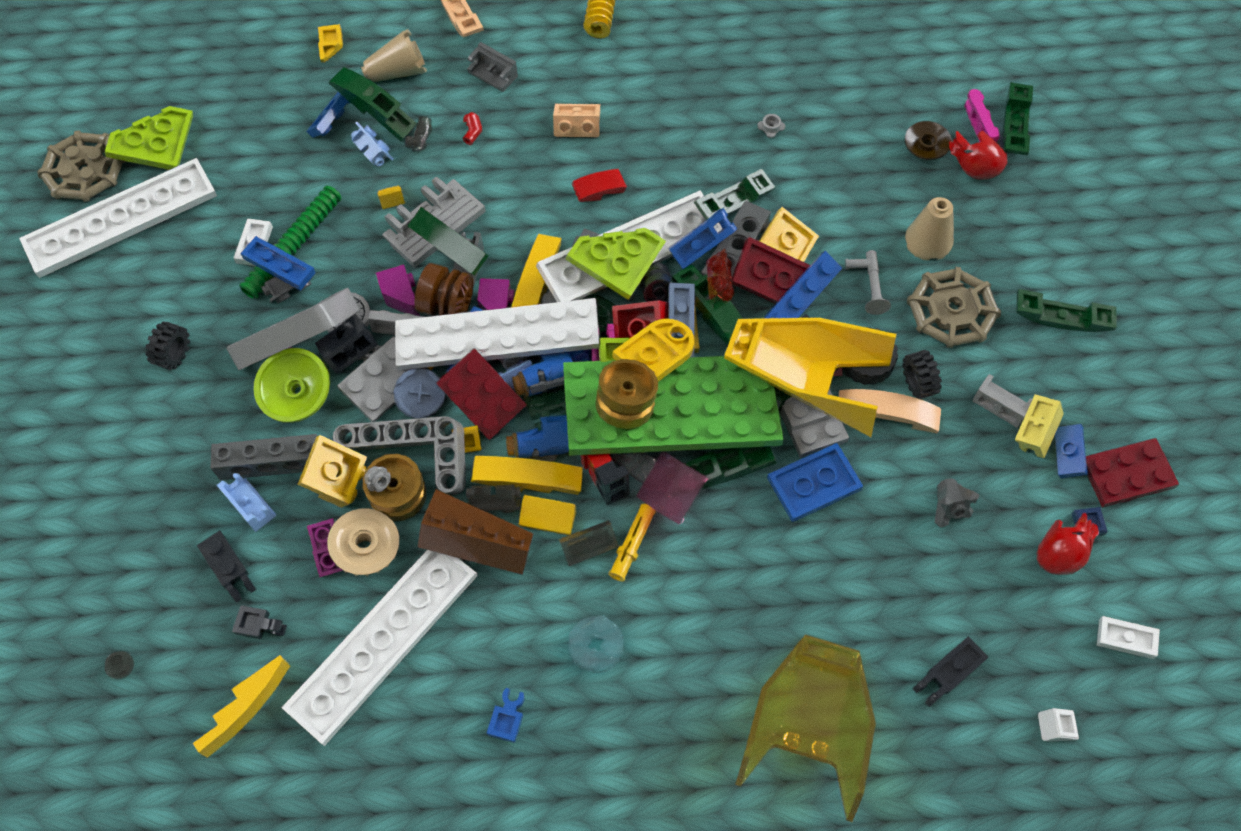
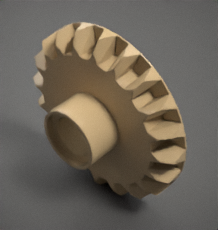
[327,509,399,576]

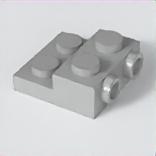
[780,390,849,458]

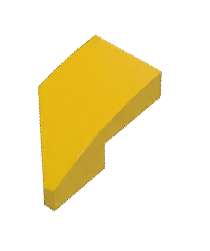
[318,24,343,63]

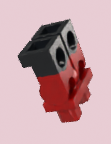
[581,454,630,506]

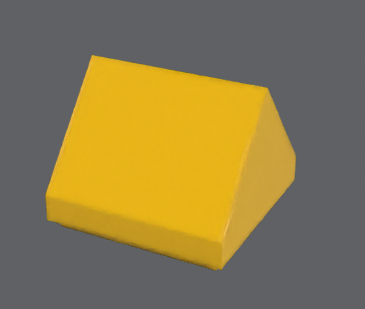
[377,185,405,209]
[452,426,481,453]

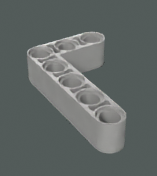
[226,288,360,370]
[333,416,466,495]

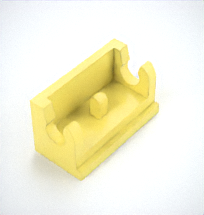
[1015,394,1064,458]

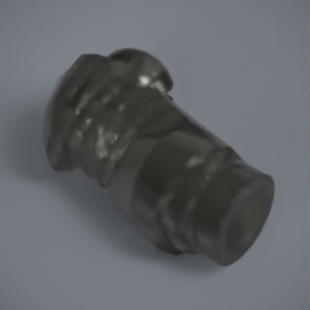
[405,116,433,152]

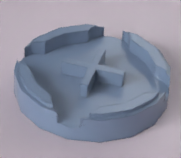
[393,368,445,419]

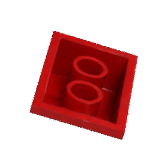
[612,300,668,338]

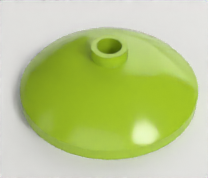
[254,348,330,423]

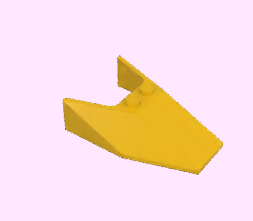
[724,318,897,437]

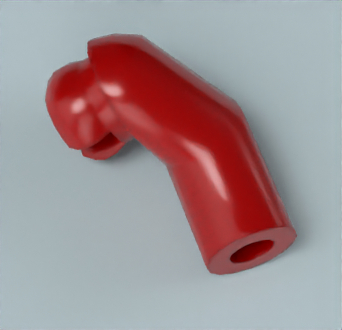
[462,112,482,145]

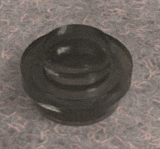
[105,651,134,680]

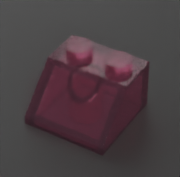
[636,451,709,524]

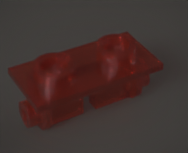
[707,248,734,301]

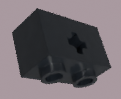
[315,313,378,374]

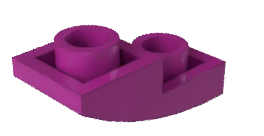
[307,518,343,577]

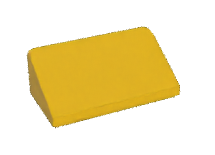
[519,495,576,536]

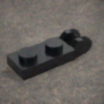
[196,530,257,603]
[912,636,989,707]

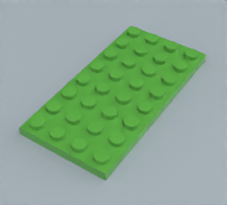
[563,356,783,456]

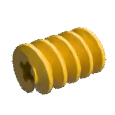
[584,0,616,39]

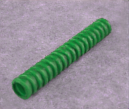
[239,185,342,299]

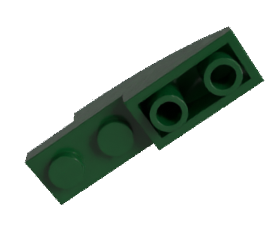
[329,67,417,142]
[672,264,743,346]

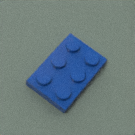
[767,443,863,522]

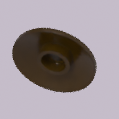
[905,121,952,160]

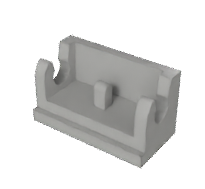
[972,374,1033,428]

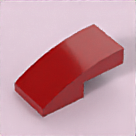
[572,169,627,202]

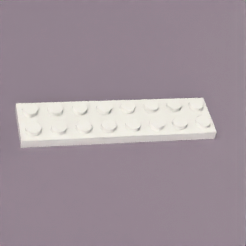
[19,158,217,278]
[536,190,722,302]
[395,298,599,370]
[282,550,477,746]

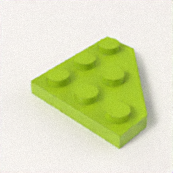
[105,106,193,170]
[565,228,666,300]

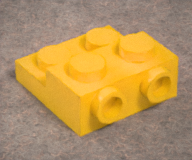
[298,435,367,508]

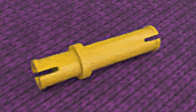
[609,504,656,582]

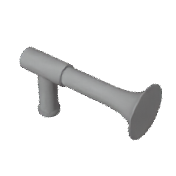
[845,250,891,315]

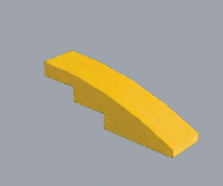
[511,234,561,308]
[471,456,583,495]
[193,655,290,758]

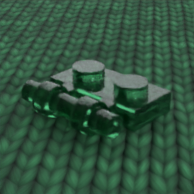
[523,385,566,431]

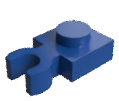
[487,688,525,743]

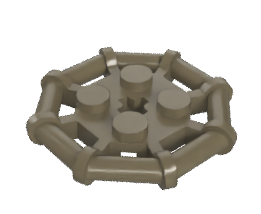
[37,130,126,202]
[907,267,1001,348]

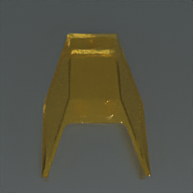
[735,634,876,822]

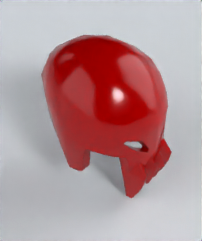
[949,130,1007,180]
[1036,513,1099,575]

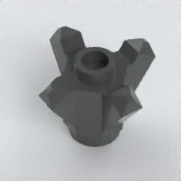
[935,478,979,527]

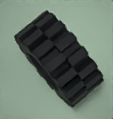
[145,321,190,370]
[902,350,942,399]

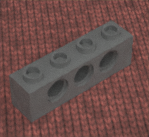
[701,200,771,296]
[210,434,318,480]

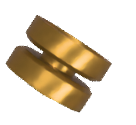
[596,359,658,429]
[363,454,426,521]

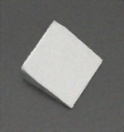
[1038,708,1079,741]

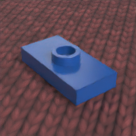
[1055,424,1087,478]

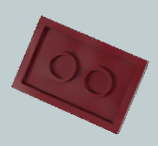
[730,237,810,304]
[436,348,527,440]
[1086,438,1179,508]

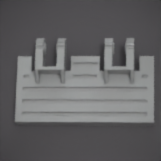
[382,177,486,268]

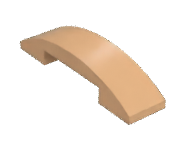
[440,0,484,38]
[838,389,941,433]

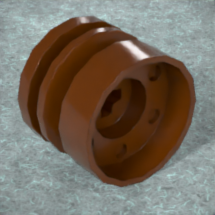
[414,263,474,316]

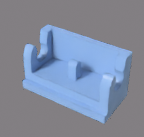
[217,473,277,532]

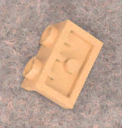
[553,104,600,137]

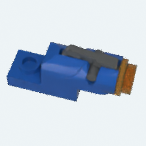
[512,349,592,397]
[506,415,569,462]

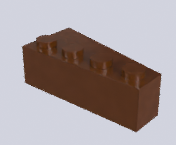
[418,490,534,575]

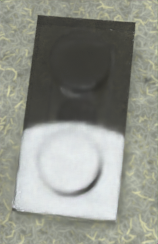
[559,520,619,566]

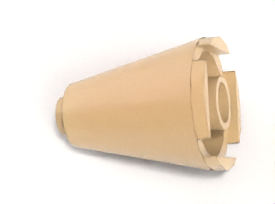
[361,29,427,82]
[905,197,954,260]

